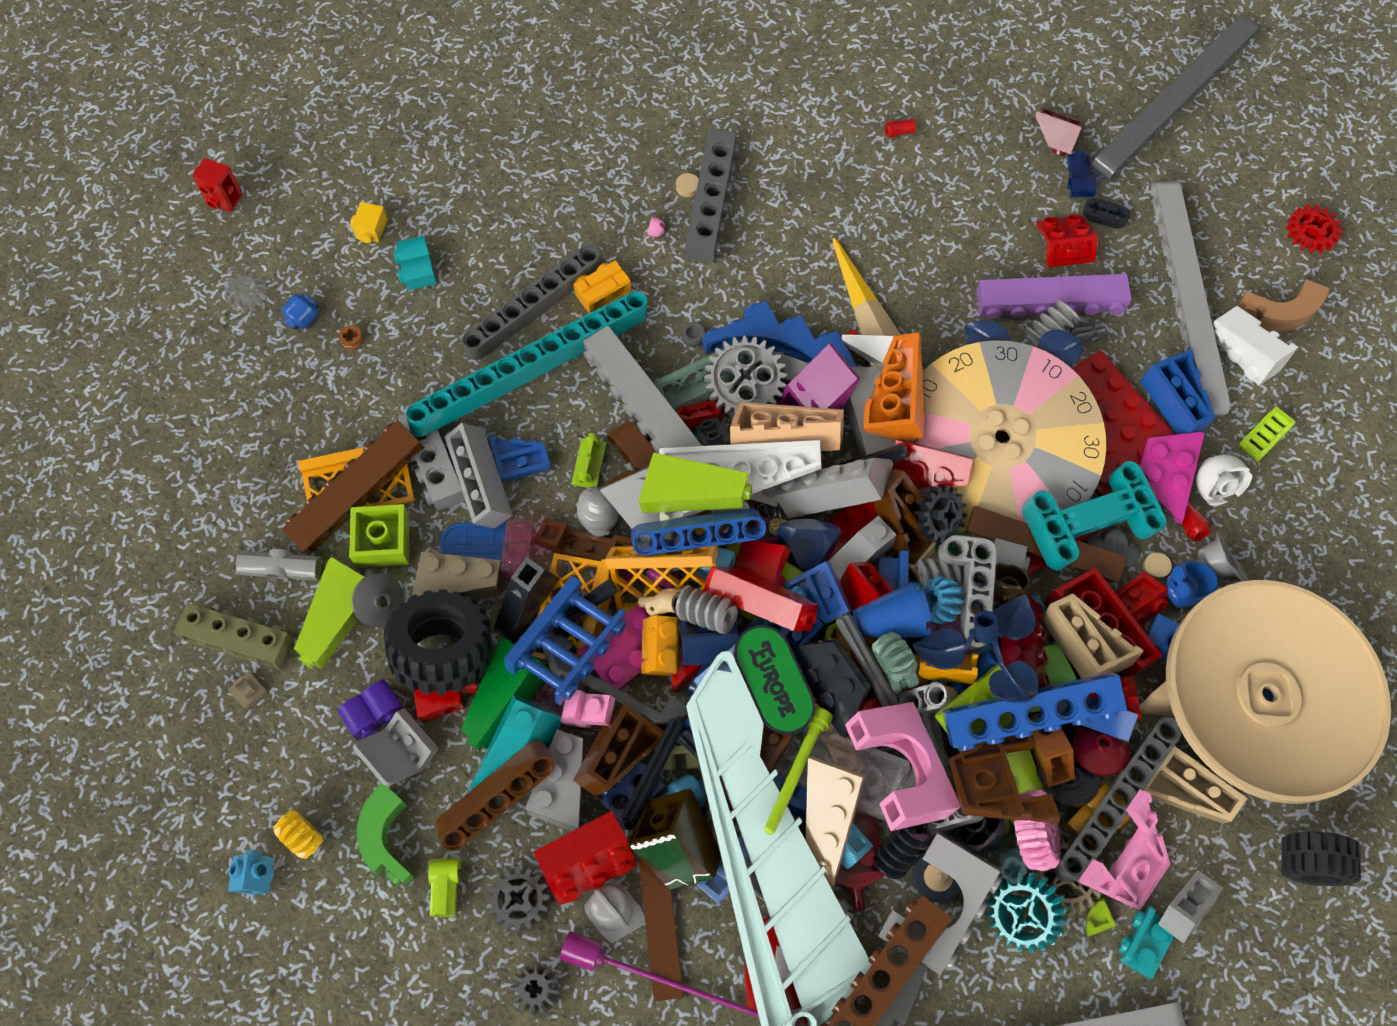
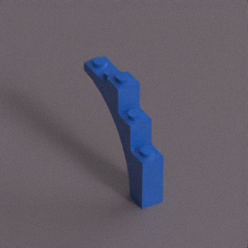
[702,301,857,367]

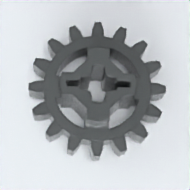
[486,867,551,933]

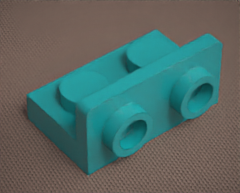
[1118,906,1174,980]

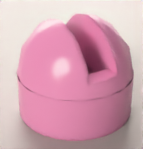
[647,216,666,237]

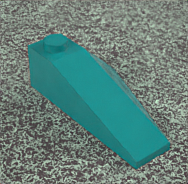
[466,694,562,794]

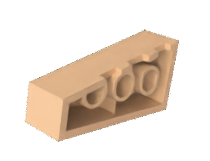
[730,402,844,451]

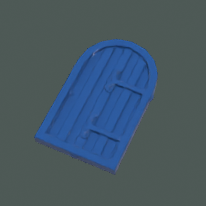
[440,523,509,564]

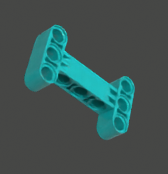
[1022,461,1167,571]

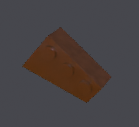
[873,469,933,565]
[573,703,665,796]

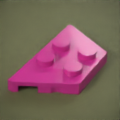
[1140,432,1205,524]

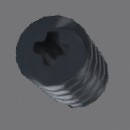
[873,823,932,879]

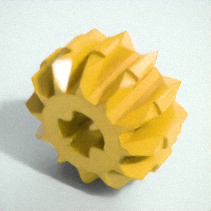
[273,810,323,859]

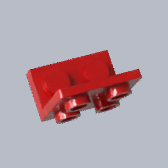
[1036,214,1098,268]

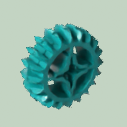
[986,871,1067,953]

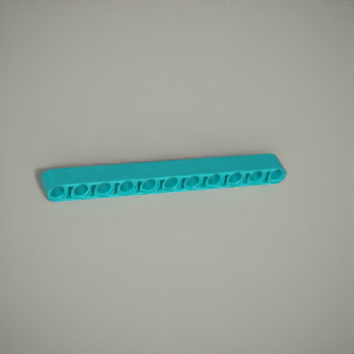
[406,291,647,436]

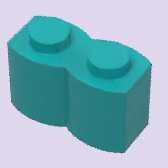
[393,235,436,291]

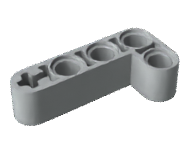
[938,535,997,650]

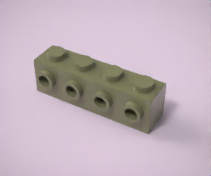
[174,603,294,670]

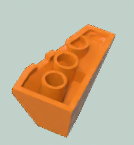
[863,332,925,440]

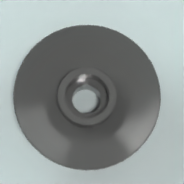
[352,573,403,627]

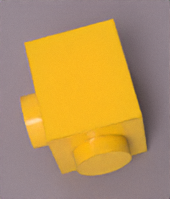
[350,202,387,243]

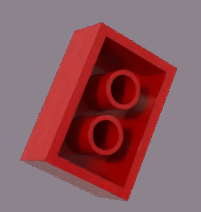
[533,811,637,906]

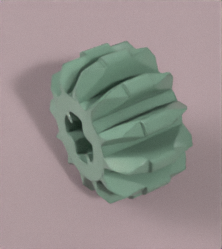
[872,631,918,682]

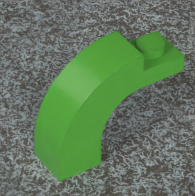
[357,783,415,886]

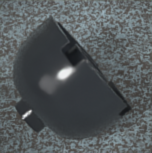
[950,817,1010,854]

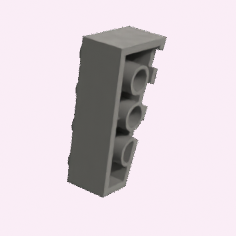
[845,367,896,457]

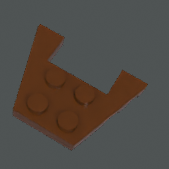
[948,735,1060,824]

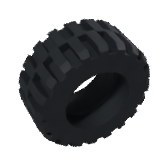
[383,589,492,695]

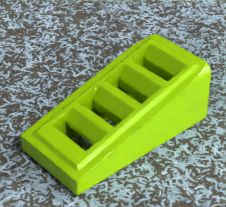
[1238,407,1295,462]

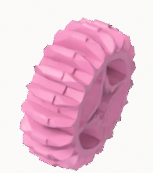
[1014,790,1062,871]

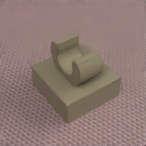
[227,671,268,711]

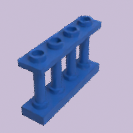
[504,576,627,705]

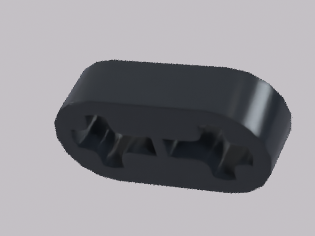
[1083,198,1130,229]

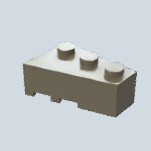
[412,552,504,600]

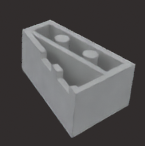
[525,730,585,831]

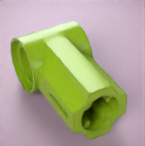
[428,858,461,917]

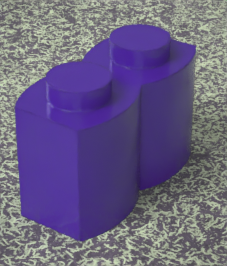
[337,679,404,741]

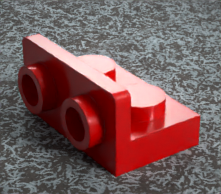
[1115,571,1169,628]

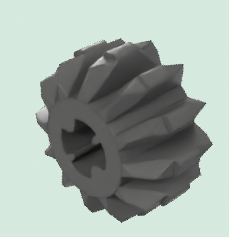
[510,964,561,1017]

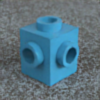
[228,850,274,895]

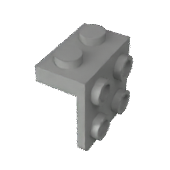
[353,708,439,786]

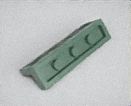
[654,340,759,412]

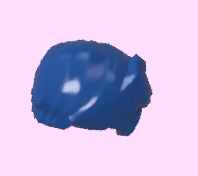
[1165,561,1219,608]

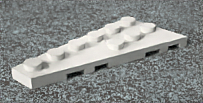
[659,440,821,521]

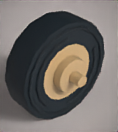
[912,853,961,903]

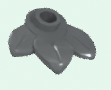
[1087,528,1140,572]

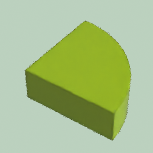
[1086,898,1117,937]

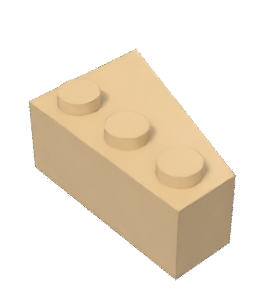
[1041,594,1143,678]
[1144,746,1248,824]

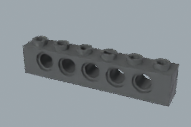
[685,128,740,263]

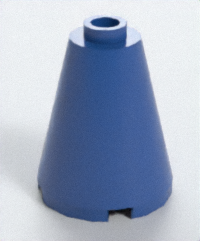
[852,582,931,638]

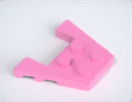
[1079,790,1170,910]

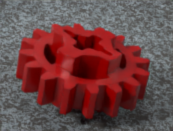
[1286,204,1343,254]

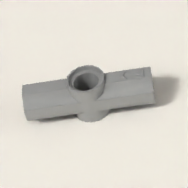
[236,549,321,582]

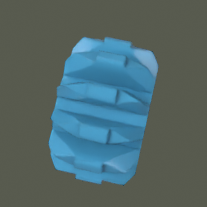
[920,576,965,624]

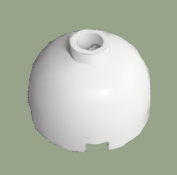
[1196,454,1252,506]

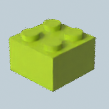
[349,504,410,568]

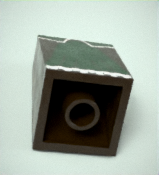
[628,788,721,889]

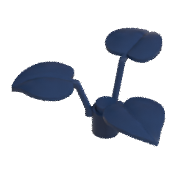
[964,320,1083,435]
[913,595,1039,703]

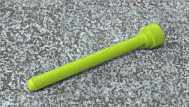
[764,707,833,835]

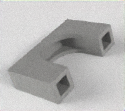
[878,831,1002,975]

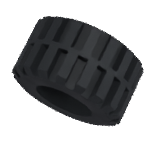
[1281,832,1361,886]

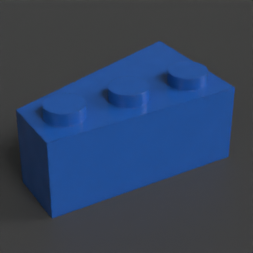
[1140,349,1216,435]

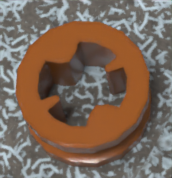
[339,325,364,350]

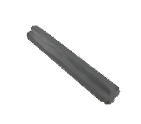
[836,613,899,707]

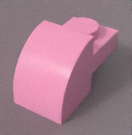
[561,690,615,728]

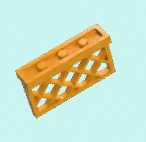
[298,447,415,507]
[605,546,718,612]
[532,553,612,660]

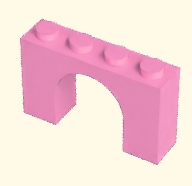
[845,702,961,831]

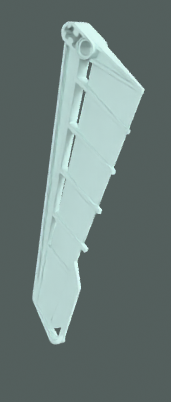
[686,651,872,1026]

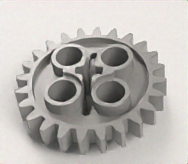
[704,336,787,415]

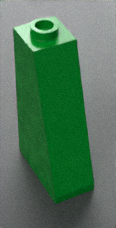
[460,637,550,751]

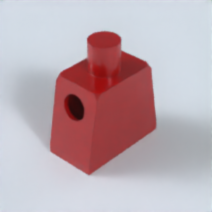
[414,680,478,724]

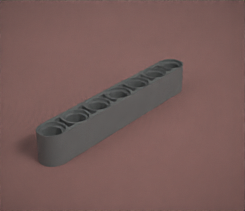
[462,245,601,360]
[1055,717,1182,882]

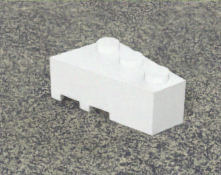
[1212,306,1298,386]

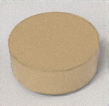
[676,173,699,197]
[1143,553,1172,580]

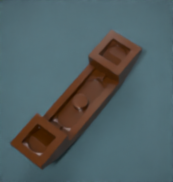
[534,519,639,561]

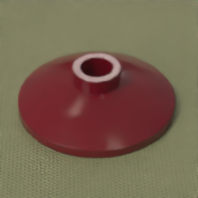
[1072,726,1131,776]

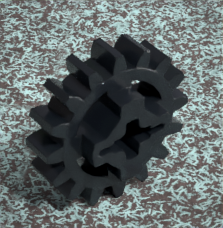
[915,485,967,544]

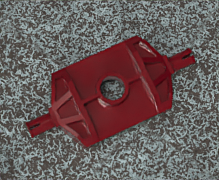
[834,801,885,911]

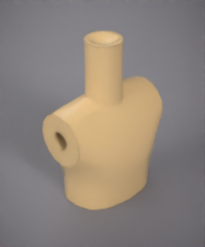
[638,588,681,616]

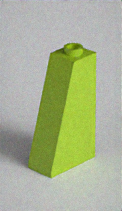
[638,453,753,513]
[294,557,364,669]

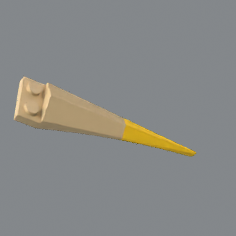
[833,238,923,372]

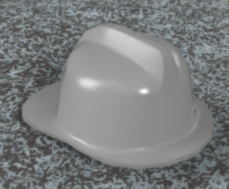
[1197,531,1250,581]
[584,880,645,943]

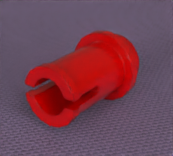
[885,118,916,139]

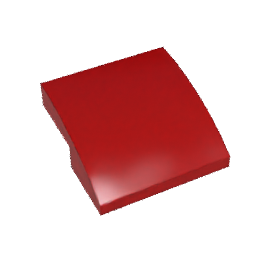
[734,541,791,587]

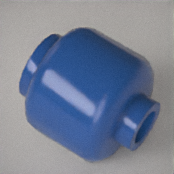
[281,292,319,330]

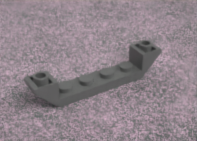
[543,631,689,731]

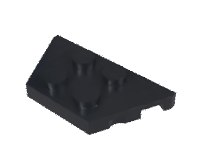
[789,639,871,739]

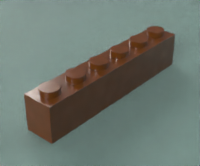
[281,420,425,555]

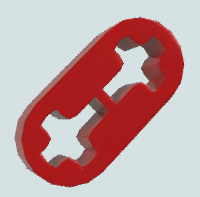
[676,401,722,429]

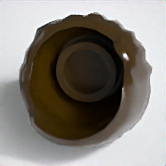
[993,563,1032,606]

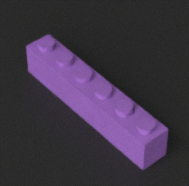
[976,274,1132,320]

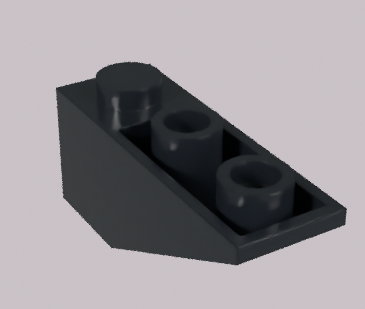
[493,556,559,644]

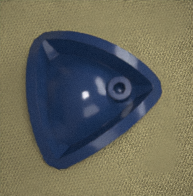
[777,519,841,573]

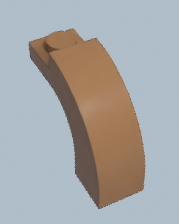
[1237,279,1330,332]

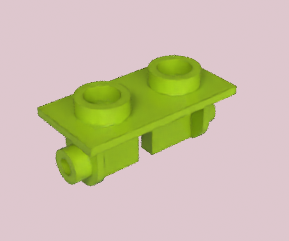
[571,433,607,488]

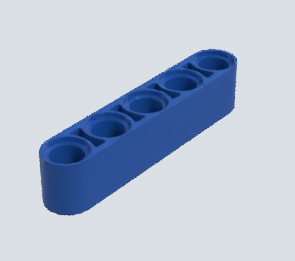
[630,509,766,555]

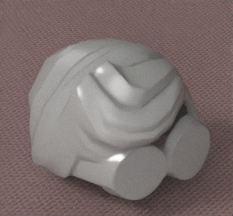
[577,486,619,537]

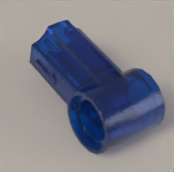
[1067,151,1097,198]

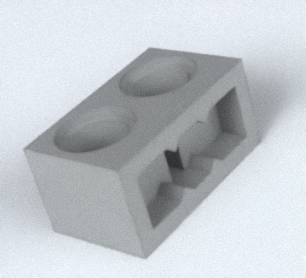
[1158,870,1224,943]

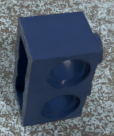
[600,762,666,830]

